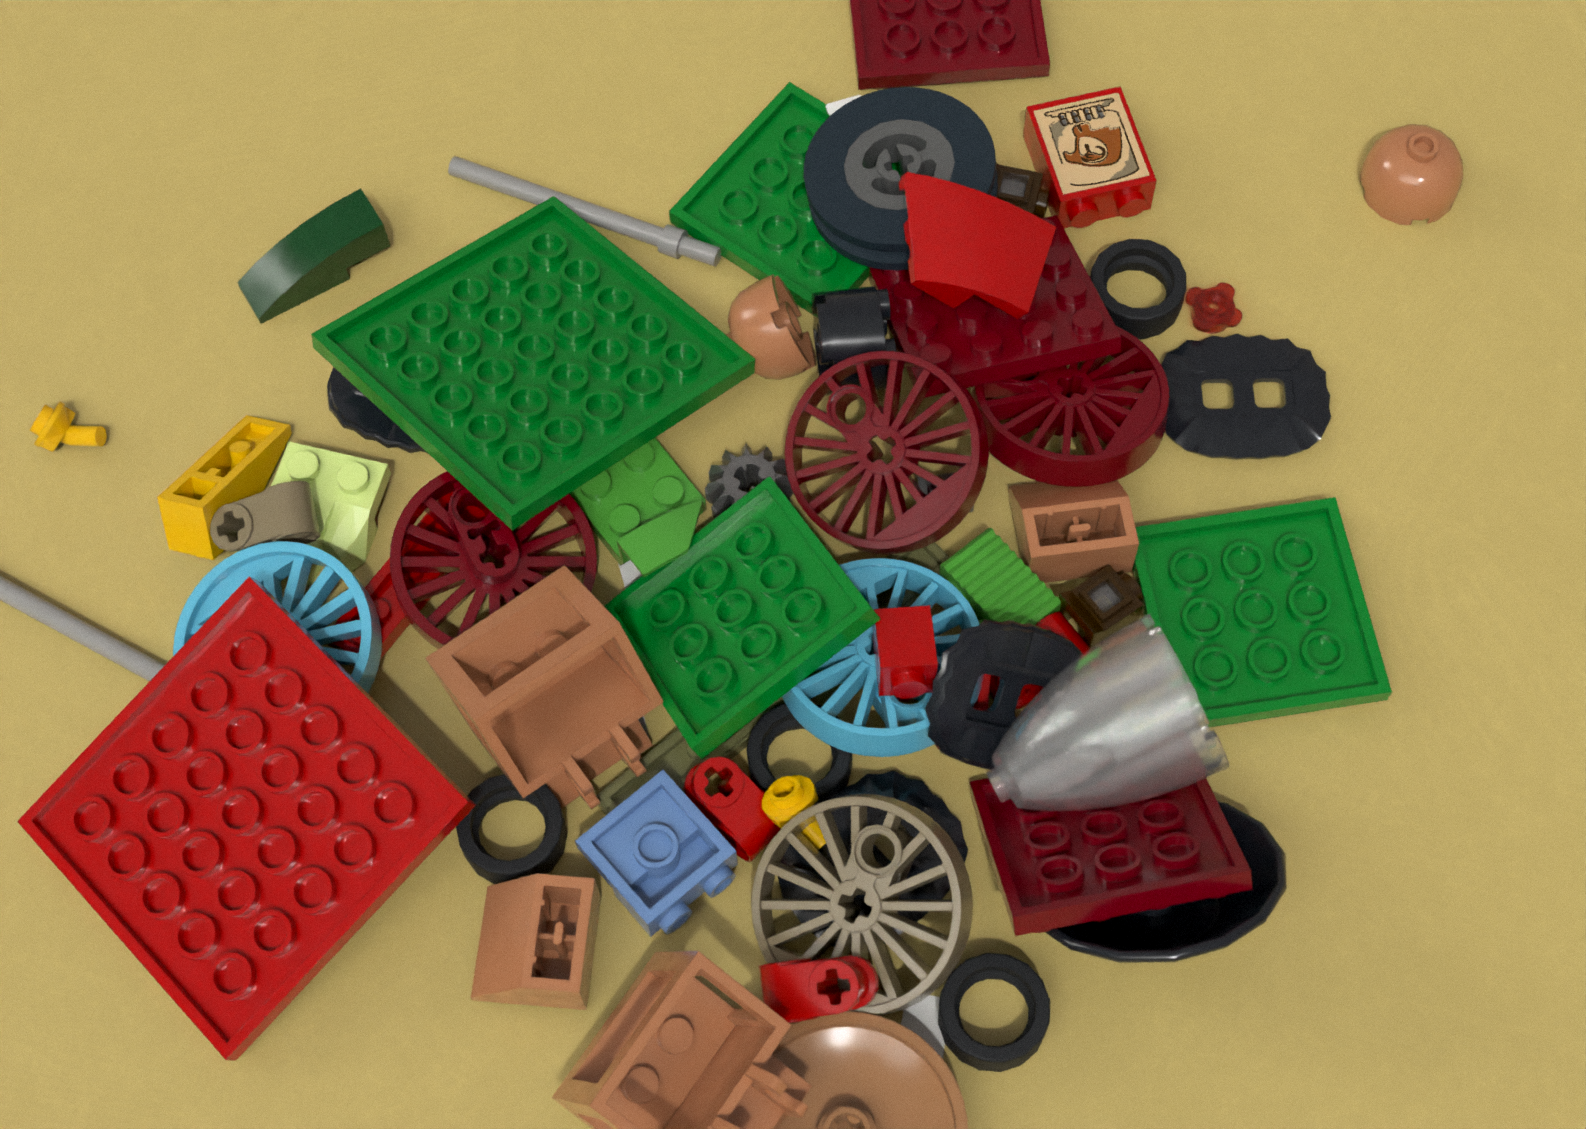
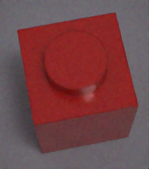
[872,605,938,699]

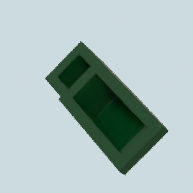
[237,188,391,324]

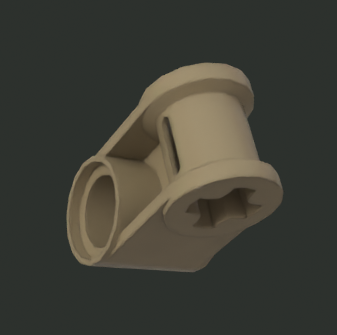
[210,481,320,552]

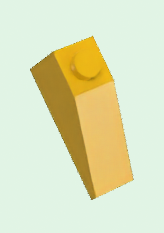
[157,415,292,560]

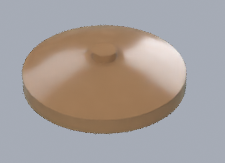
[772,1012,968,1129]

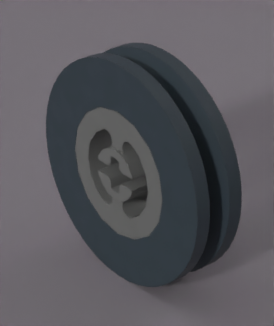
[804,87,998,270]

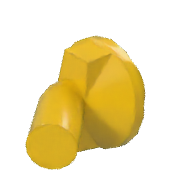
[29,401,107,452]
[762,775,826,850]

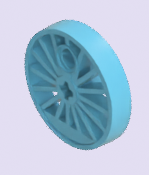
[173,541,382,693]
[782,558,984,757]

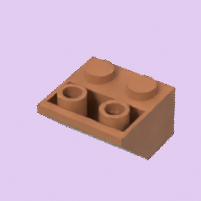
[1008,480,1139,583]
[471,874,601,1010]

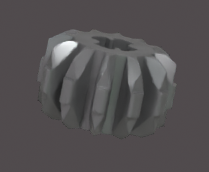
[705,444,794,518]

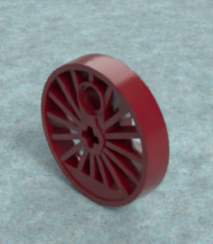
[970,325,1169,487]
[785,351,989,555]
[390,471,597,649]

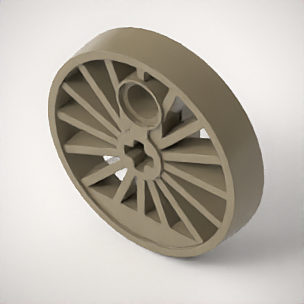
[751,794,973,1016]

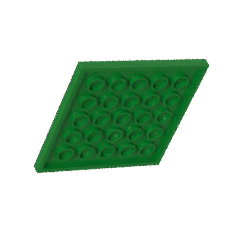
[311,196,755,530]

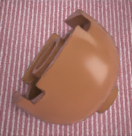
[1360,124,1463,225]
[725,274,817,380]

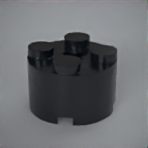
[812,286,896,396]

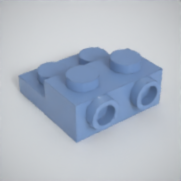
[575,770,738,937]

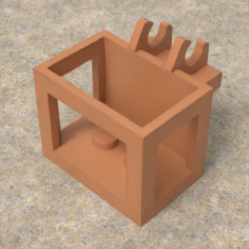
[425,565,663,810]
[551,951,812,1129]

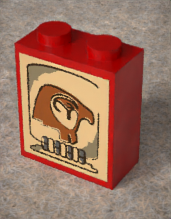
[1023,86,1157,228]

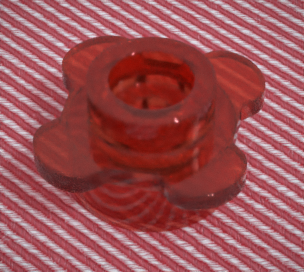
[1185,282,1242,334]

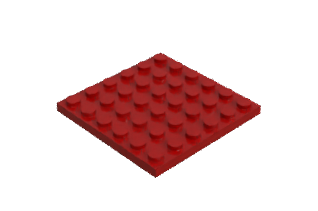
[17,576,476,1061]

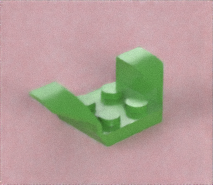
[569,438,707,578]

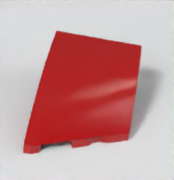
[899,172,1057,319]

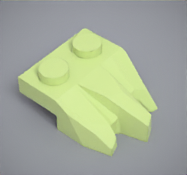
[271,441,391,585]

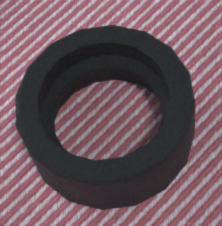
[1090,239,1186,339]
[746,704,852,806]
[456,774,568,884]
[938,953,1050,1072]

